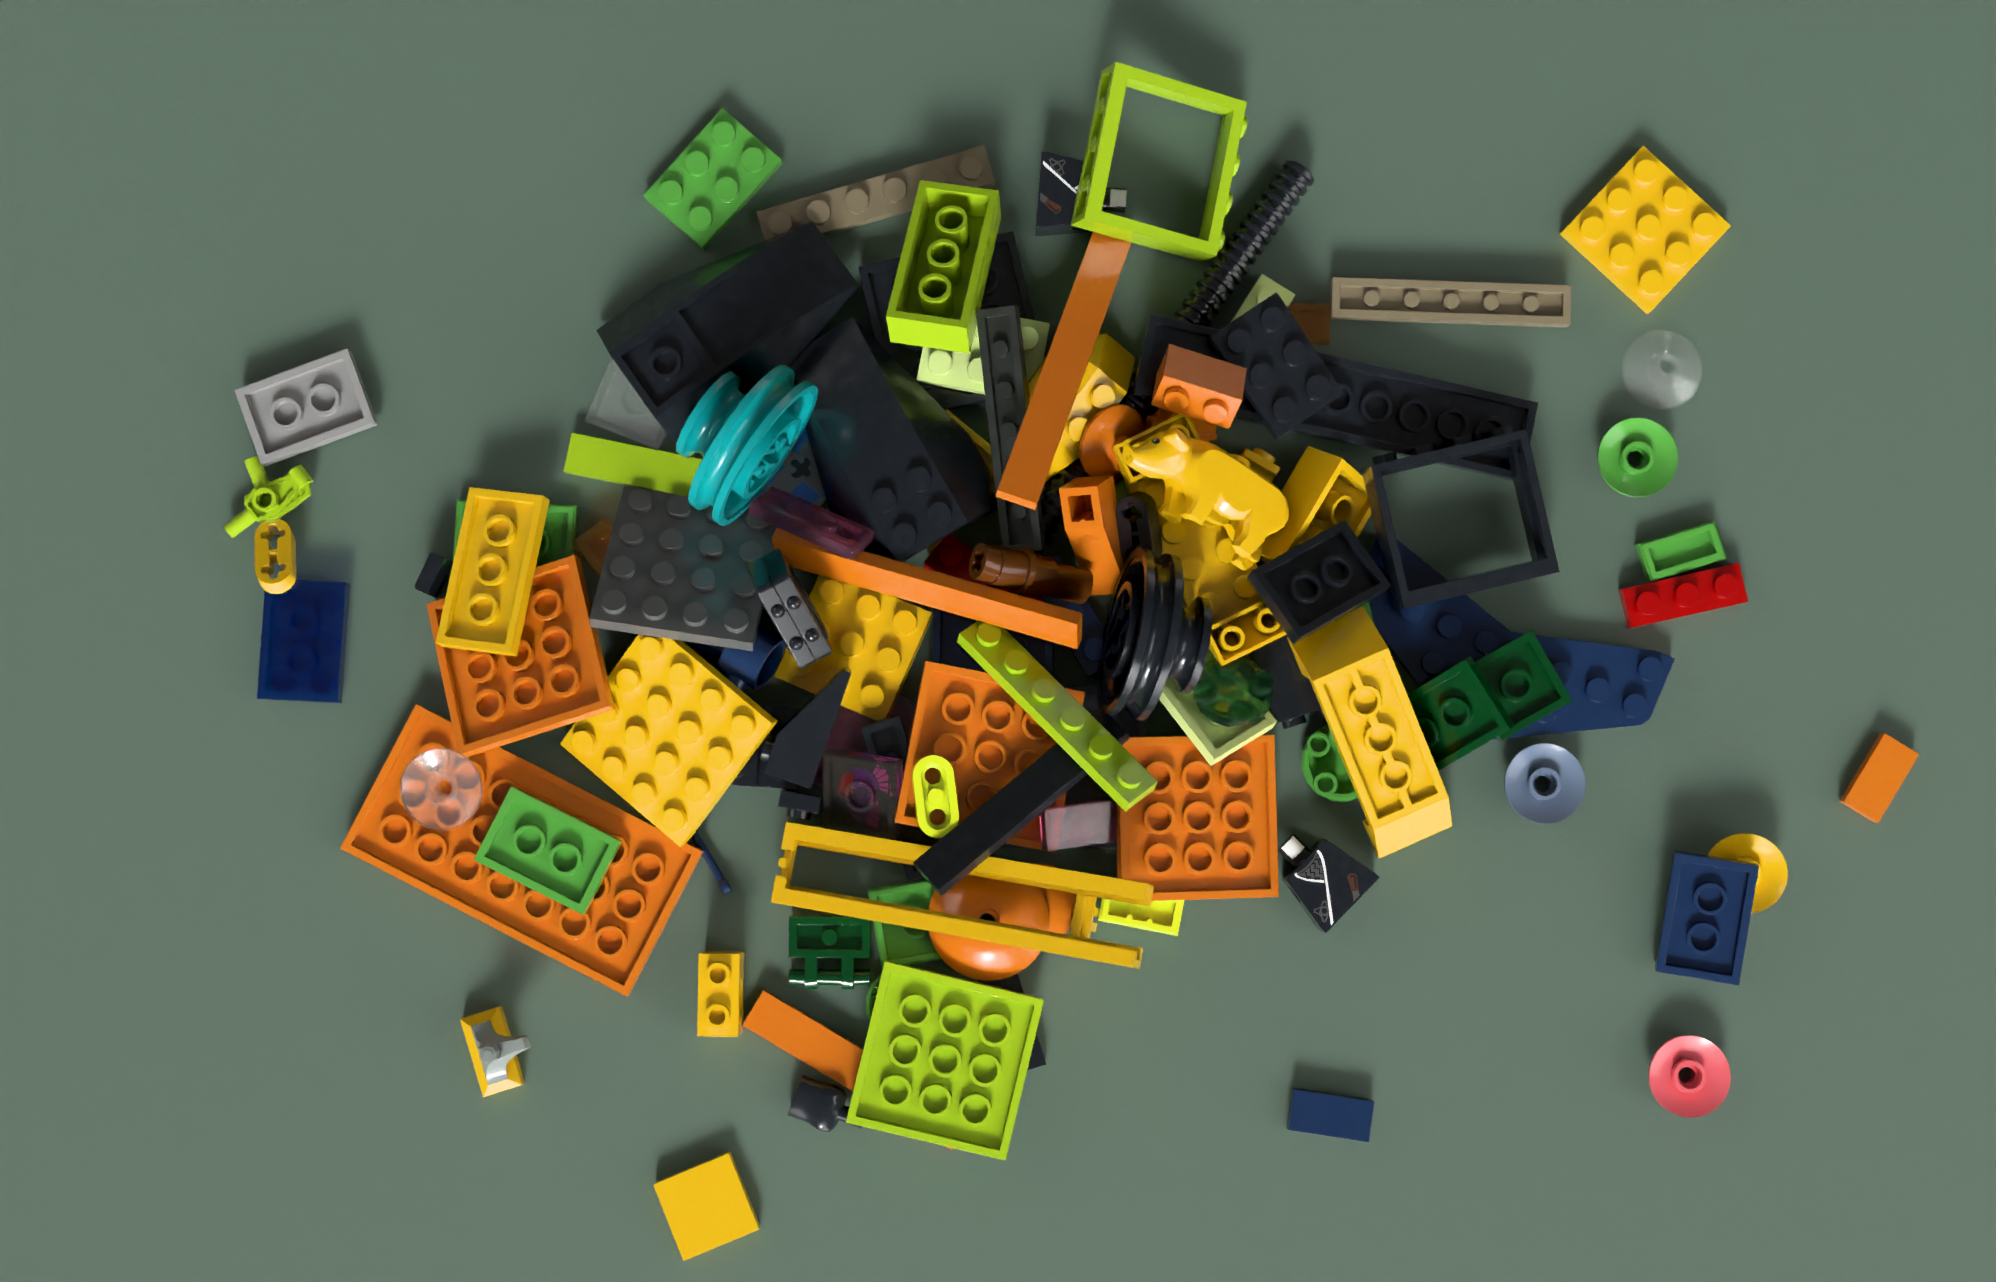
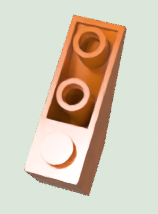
[1059,475,1125,595]

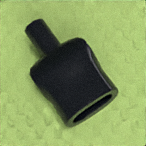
[788,1075,862,1132]

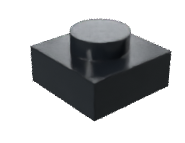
[778,790,824,820]

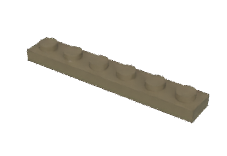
[757,145,996,240]
[1329,277,1572,328]

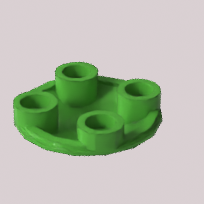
[1301,725,1358,802]

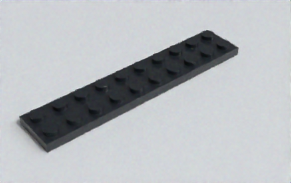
[1132,314,1538,481]

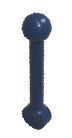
[692,828,733,896]

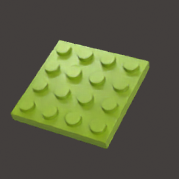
[846,960,1044,1161]

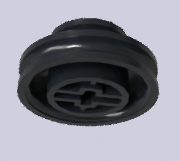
[1097,547,1212,721]

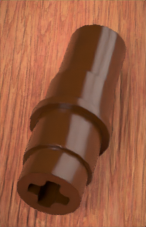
[969,543,1093,604]

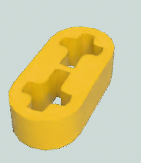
[254,519,297,594]

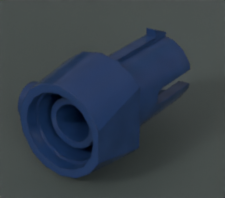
[683,624,787,692]

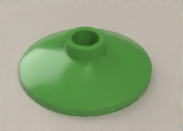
[1597,418,1678,498]

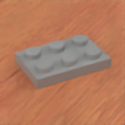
[234,348,378,467]

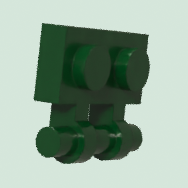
[789,916,871,990]

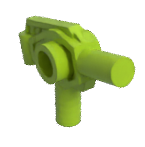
[223,456,314,538]

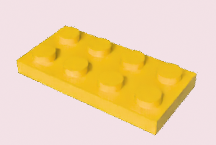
[436,487,550,657]

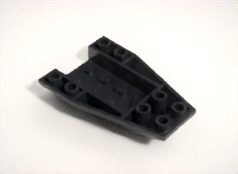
[596,221,859,458]

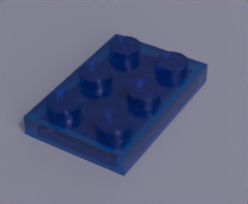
[257,580,350,703]

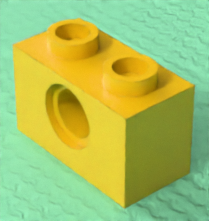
[697,951,745,1037]

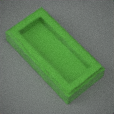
[1635,521,1726,583]

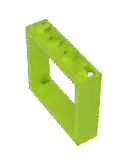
[1071,62,1248,262]

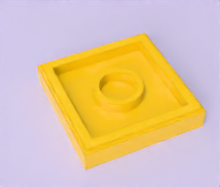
[653,1151,760,1261]

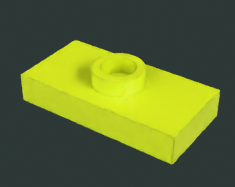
[1098,898,1185,936]

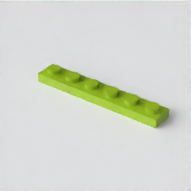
[957,621,1158,812]

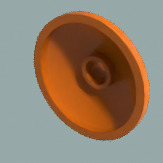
[928,875,1049,981]

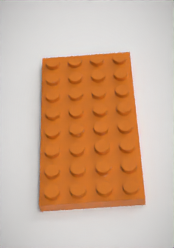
[340,704,704,997]

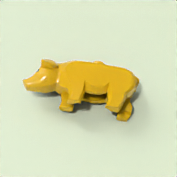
[1122,428,1289,571]

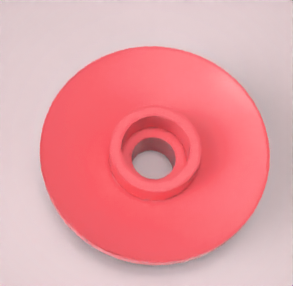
[1648,1035,1731,1118]

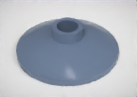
[1504,743,1586,824]

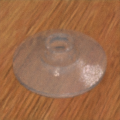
[1622,330,1702,409]
[400,748,483,830]

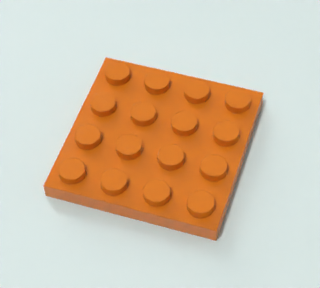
[426,555,615,758]
[894,661,1085,853]
[1116,735,1279,902]

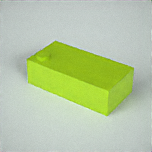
[886,180,1001,354]

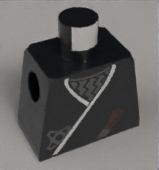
[1035,152,1127,236]
[1278,833,1380,933]

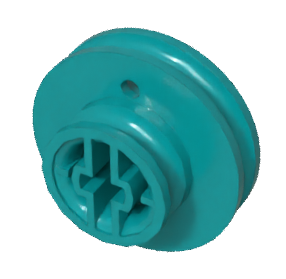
[676,365,818,526]

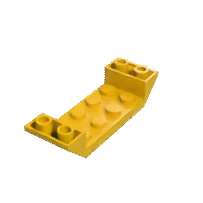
[1113,414,1287,666]
[1287,606,1452,858]

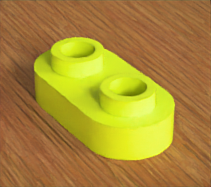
[912,755,959,838]

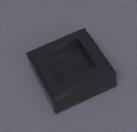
[414,552,453,598]

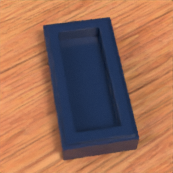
[1287,1088,1374,1142]

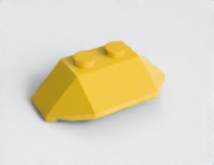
[1027,333,1135,481]

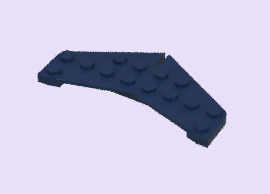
[1369,535,1675,740]

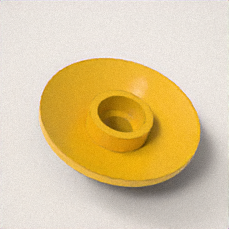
[1708,833,1788,914]

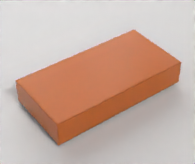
[1839,733,1919,823]

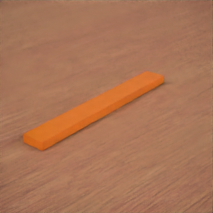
[996,232,1131,510]
[772,527,1082,649]

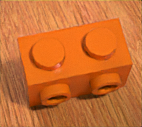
[1151,344,1247,429]

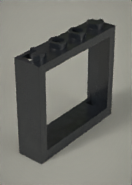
[1361,425,1560,610]

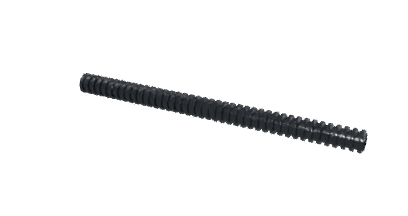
[1034,160,1314,554]

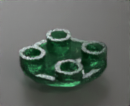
[1193,657,1274,727]

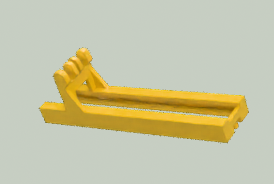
[771,822,1154,969]

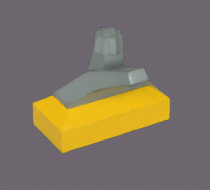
[460,1005,531,1097]

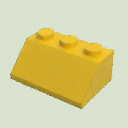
[1260,446,1372,563]

